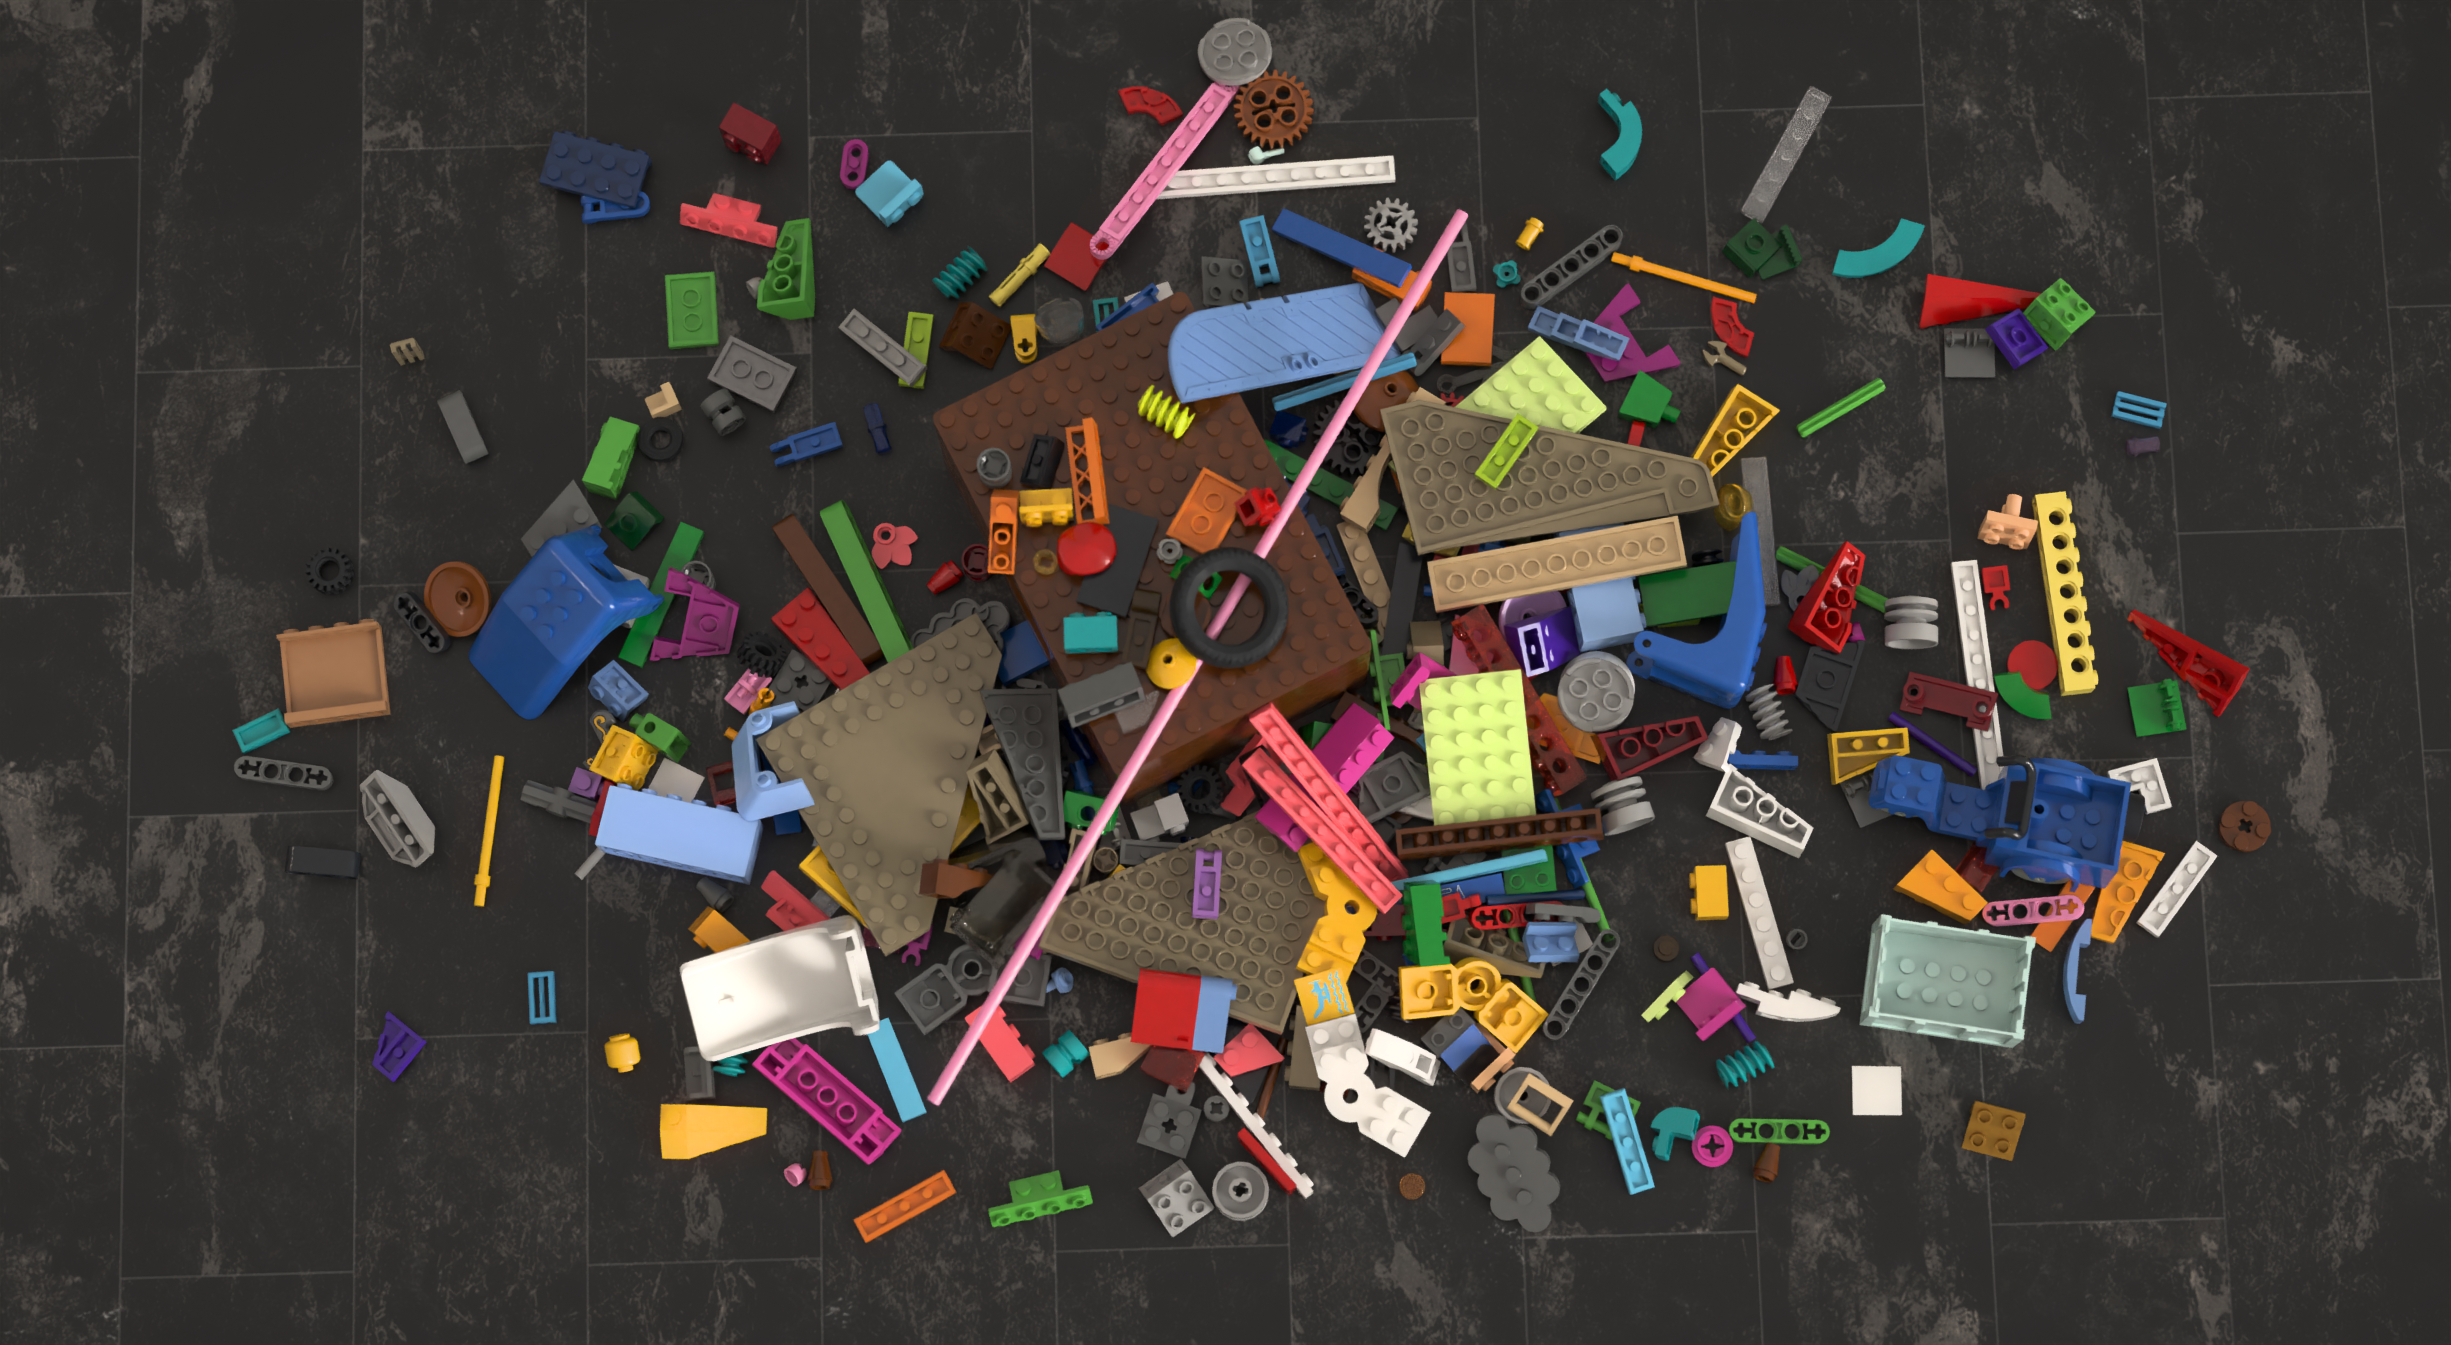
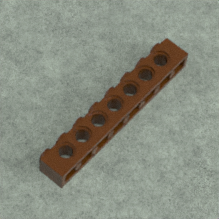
[1395,808,1604,861]

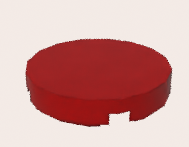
[2007,640,2058,691]

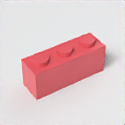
[965,1005,1036,1083]

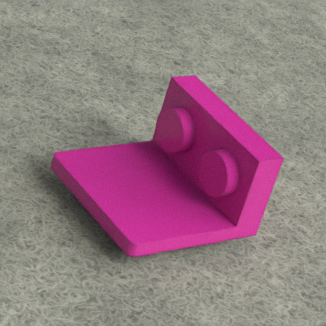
[1389,652,1458,711]
[1676,968,1746,1041]

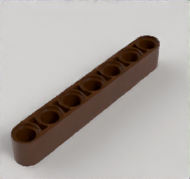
[772,513,885,667]

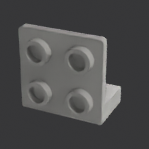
[1139,1159,1214,1237]

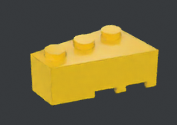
[1827,727,1910,785]

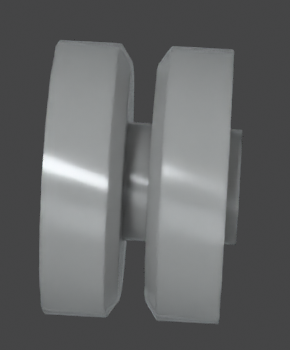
[1494,1067,1551,1124]
[1212,1162,1269,1221]

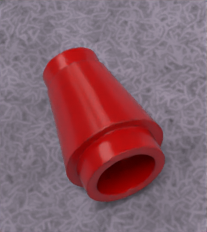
[926,559,964,595]
[1772,656,1798,695]

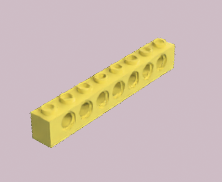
[2032,491,2098,696]

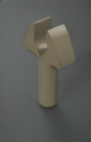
[1702,341,1747,376]

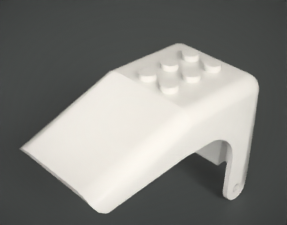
[680,915,880,1061]

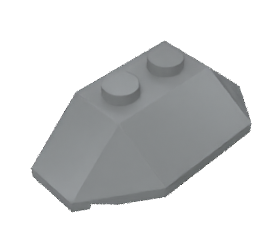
[360,770,435,867]

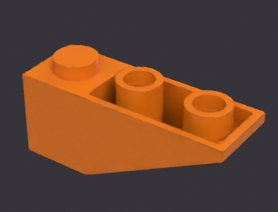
[988,489,1020,574]

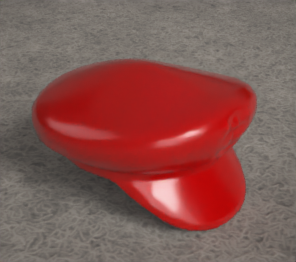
[1057,522,1117,576]

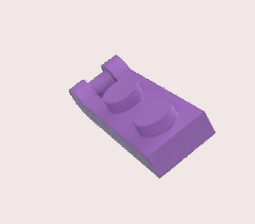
[1192,848,1222,919]

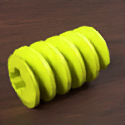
[1137,384,1195,438]

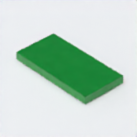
[1638,561,1736,628]

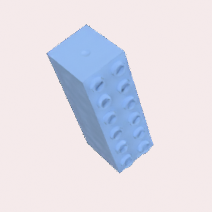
[1553,523,1646,653]
[595,783,764,885]

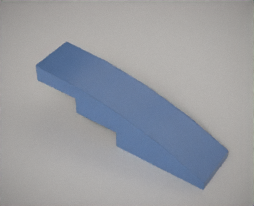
[1528,306,1629,361]

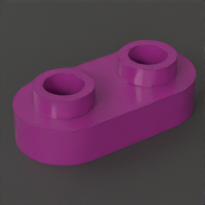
[840,139,869,189]

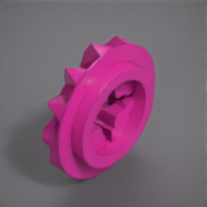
[1691,1126,1733,1167]

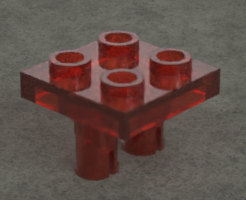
[1140,1045,1206,1093]

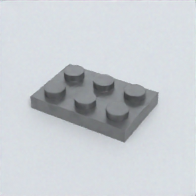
[707,335,797,413]

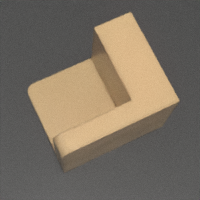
[645,382,682,418]

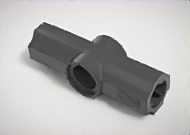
[521,780,597,824]

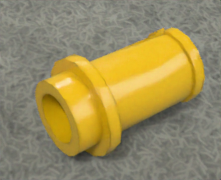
[1515,217,1544,251]

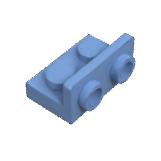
[588,660,649,722]
[1522,922,1580,962]

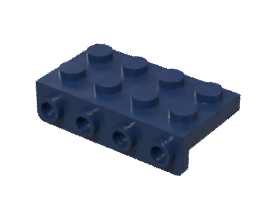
[539,131,652,209]

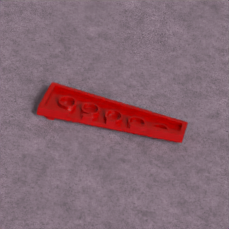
[771,587,870,691]

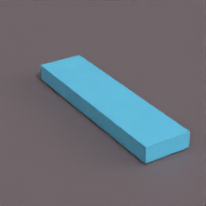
[867,1018,927,1122]
[1599,1088,1655,1195]

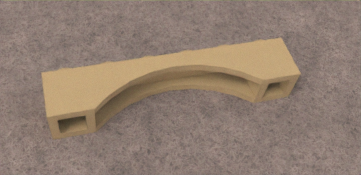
[1339,387,1446,534]

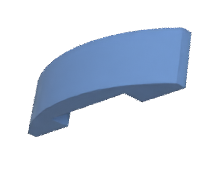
[2063,919,2092,1024]

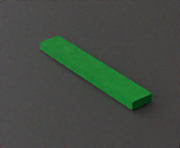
[618,522,705,668]

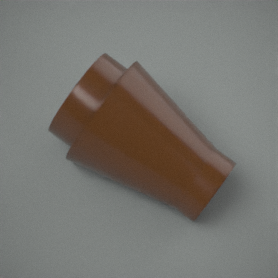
[1752,1143,1781,1183]
[807,1151,833,1190]

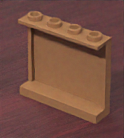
[276,619,390,728]

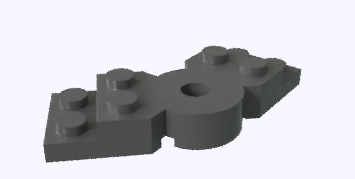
[894,943,1052,1036]

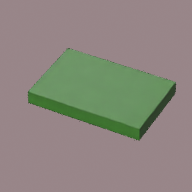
[665,272,719,349]

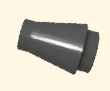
[696,877,734,913]

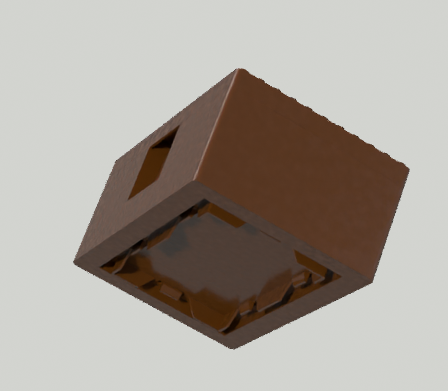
[933,292,1371,806]

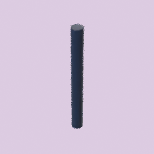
[1485,889,1585,906]

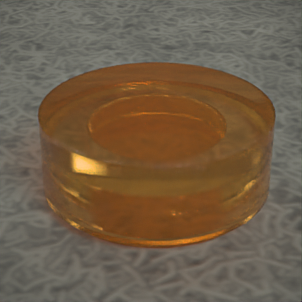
[1399,1173,1425,1200]

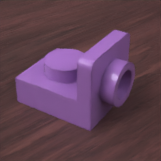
[568,767,606,802]

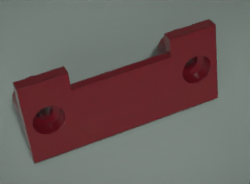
[1900,672,1998,732]

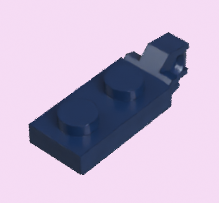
[1305,513,1346,576]

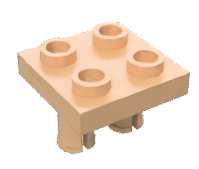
[1977,494,2038,550]

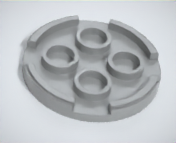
[1198,18,1272,86]
[1557,658,1634,734]

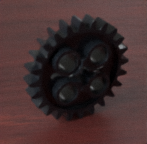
[1312,397,1386,477]

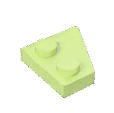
[1641,970,1694,1023]

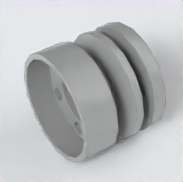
[1884,596,1938,649]
[1590,776,1655,836]

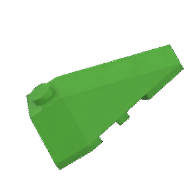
[757,218,815,320]

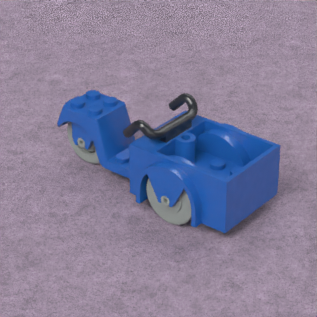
[1869,755,2131,892]

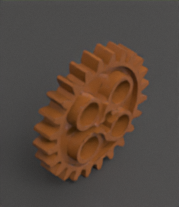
[1234,70,1314,150]

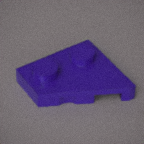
[372,1011,427,1082]

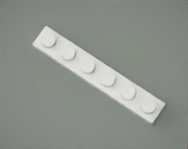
[1725,836,1794,991]

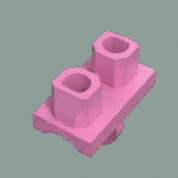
[724,668,773,715]

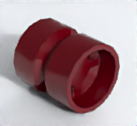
[961,544,994,583]

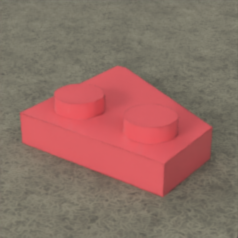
[1213,1024,1285,1077]

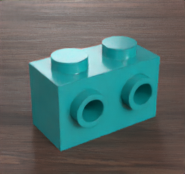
[1064,612,1118,654]

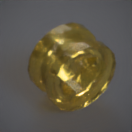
[1033,549,1058,575]

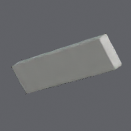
[838,309,928,387]

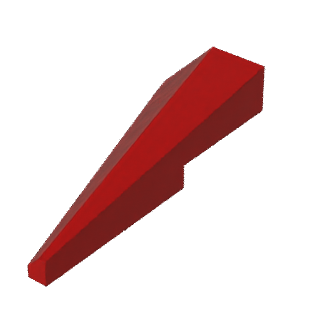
[1919,274,2041,329]
[2127,609,2250,717]

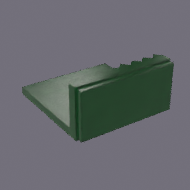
[1722,218,1782,278]
[1757,225,1802,280]
[604,491,664,551]

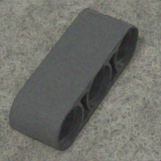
[437,390,489,464]

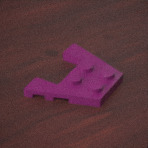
[1583,283,1681,384]
[650,567,739,661]

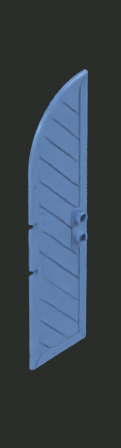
[1168,282,1401,403]

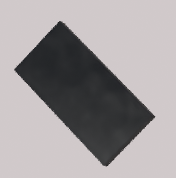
[1076,504,1159,618]

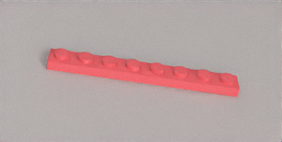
[1241,747,1403,914]

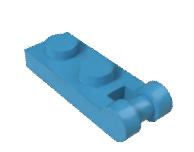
[1239,215,1280,288]

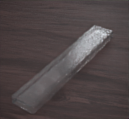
[1740,86,1832,224]
[1740,457,1780,606]

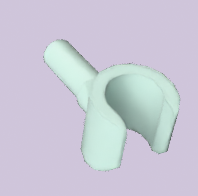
[1248,146,1284,165]

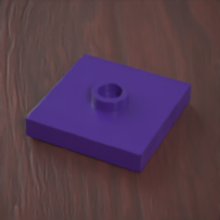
[1985,308,2048,369]

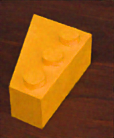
[1893,849,1988,925]
[688,906,750,953]

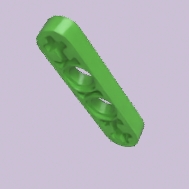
[1728,1119,1830,1144]

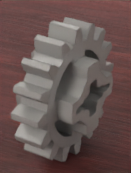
[1364,198,1418,253]

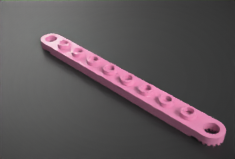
[1090,82,1242,260]

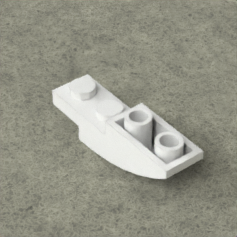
[1735,981,1840,1022]
[1365,1028,1441,1086]

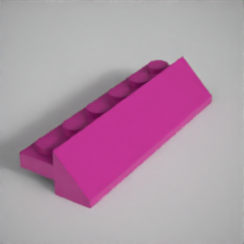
[1254,702,1394,852]
[752,1038,902,1165]

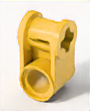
[1011,314,1038,364]

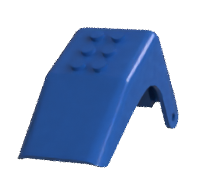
[1626,512,1767,709]
[468,525,665,720]

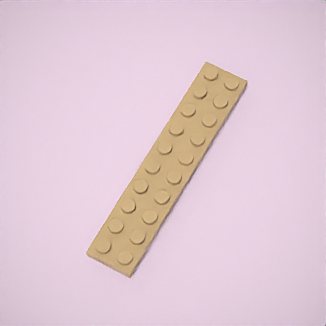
[1427,516,1687,613]

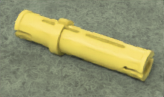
[989,243,1051,308]

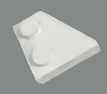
[1693,717,1742,773]

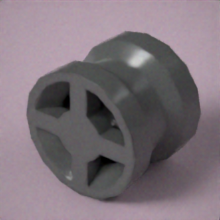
[1204,1095,1230,1123]

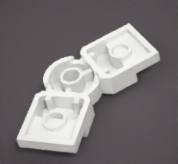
[1305,1014,1431,1158]

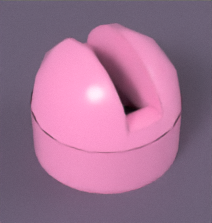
[784,1163,807,1186]

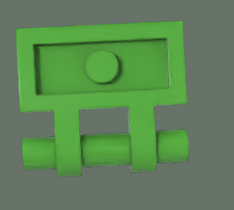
[1576,1080,1641,1140]

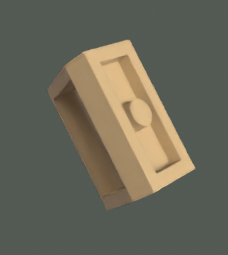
[1507,1073,1573,1136]

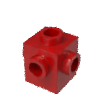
[1234,487,1281,526]

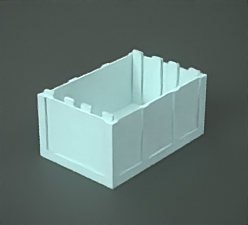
[1859,914,2036,1048]

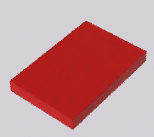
[1237,1128,1297,1195]

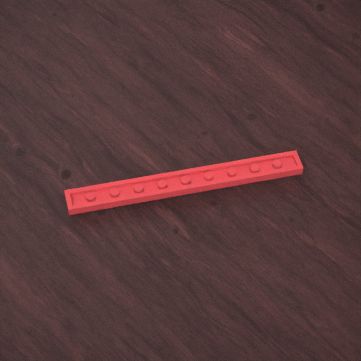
[1249,702,1409,882]

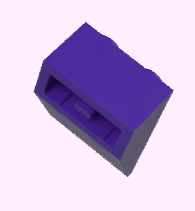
[1503,606,1580,677]

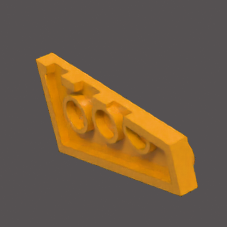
[2091,841,2165,944]

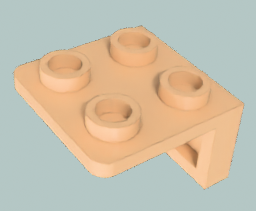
[1469,1023,1515,1093]

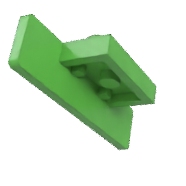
[1368,630,1409,732]
[988,1170,1093,1227]

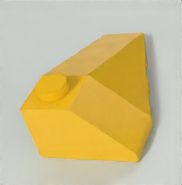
[660,1104,767,1159]

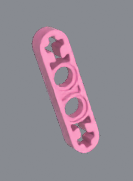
[1982,895,2084,927]

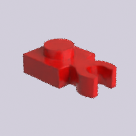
[1981,565,2010,610]

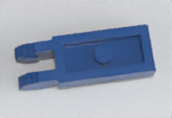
[770,422,843,467]

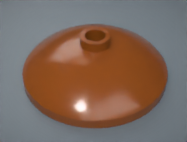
[1349,370,1419,432]
[424,561,491,637]

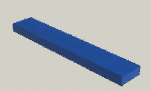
[1272,208,1412,288]

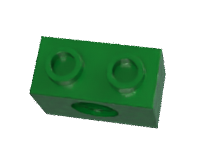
[1063,789,1120,835]

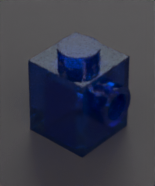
[1269,410,1309,449]

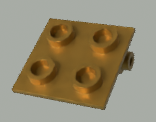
[1962,1100,2026,1161]

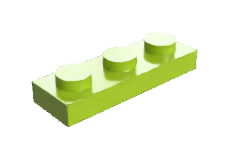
[899,312,934,389]
[1474,413,1539,490]

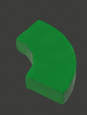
[1994,671,2052,719]

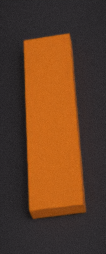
[854,1170,957,1243]

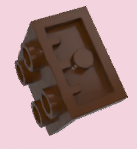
[939,302,1011,369]

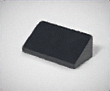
[1019,434,1064,490]

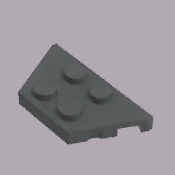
[1357,751,1431,824]

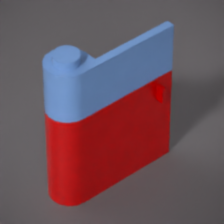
[1131,968,1237,1053]

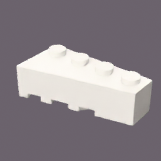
[1706,764,1813,858]

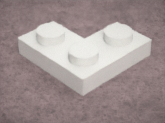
[2107,758,2172,814]

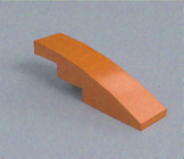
[2030,880,2095,952]

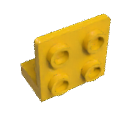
[1019,488,1074,527]
[589,725,658,791]

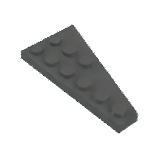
[979,688,1065,840]

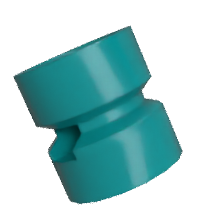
[1041,1029,1090,1078]

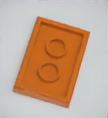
[1441,292,1495,366]
[1166,467,1248,554]

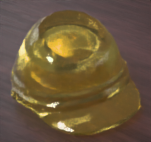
[1714,483,1754,531]

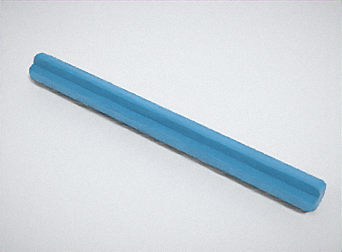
[1272,352,1417,411]

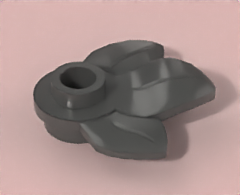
[1781,565,1819,612]

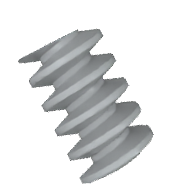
[1745,684,1793,740]

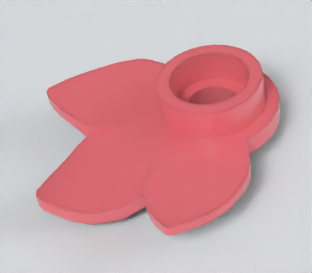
[872,523,918,569]

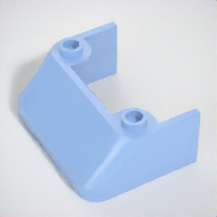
[732,701,814,821]

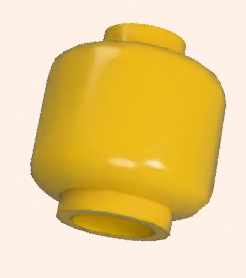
[604,1033,640,1072]

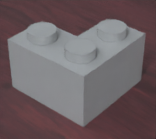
[1130,793,1189,842]

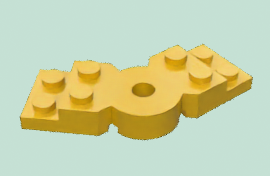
[1295,842,1377,982]
[1399,957,1549,1053]

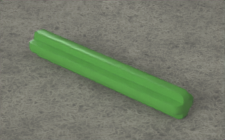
[1796,378,1886,437]

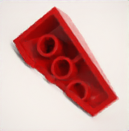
[1787,541,1865,653]

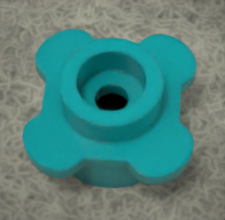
[1493,261,1521,288]

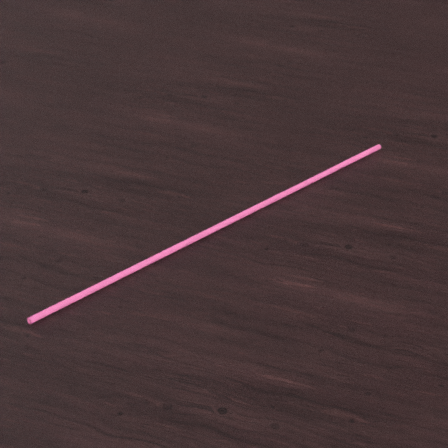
[927,209,1468,1106]

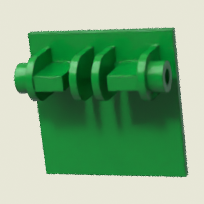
[2127,679,2186,737]
[1501,845,1557,894]

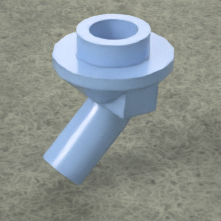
[1046,968,1074,993]

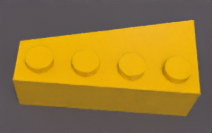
[1690,384,1780,477]

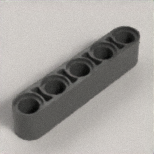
[1520,225,1623,310]
[1543,929,1620,1040]

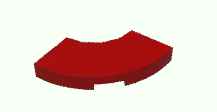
[1118,86,1183,126]
[1710,297,1754,358]
[589,778,617,837]

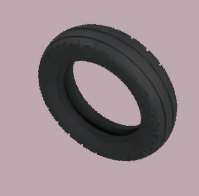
[1170,547,1289,668]

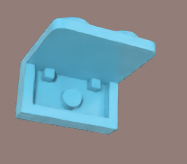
[856,161,924,227]

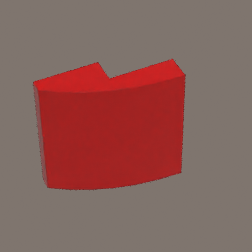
[1044,222,1109,291]

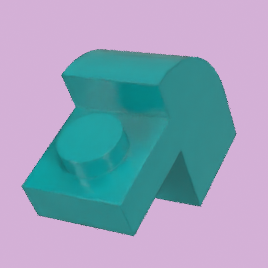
[1651,1107,1700,1161]

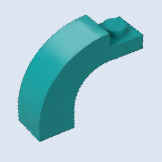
[1598,89,1642,181]

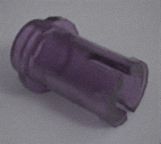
[2126,436,2160,456]

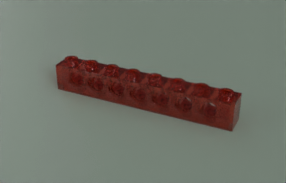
[1450,604,1587,797]

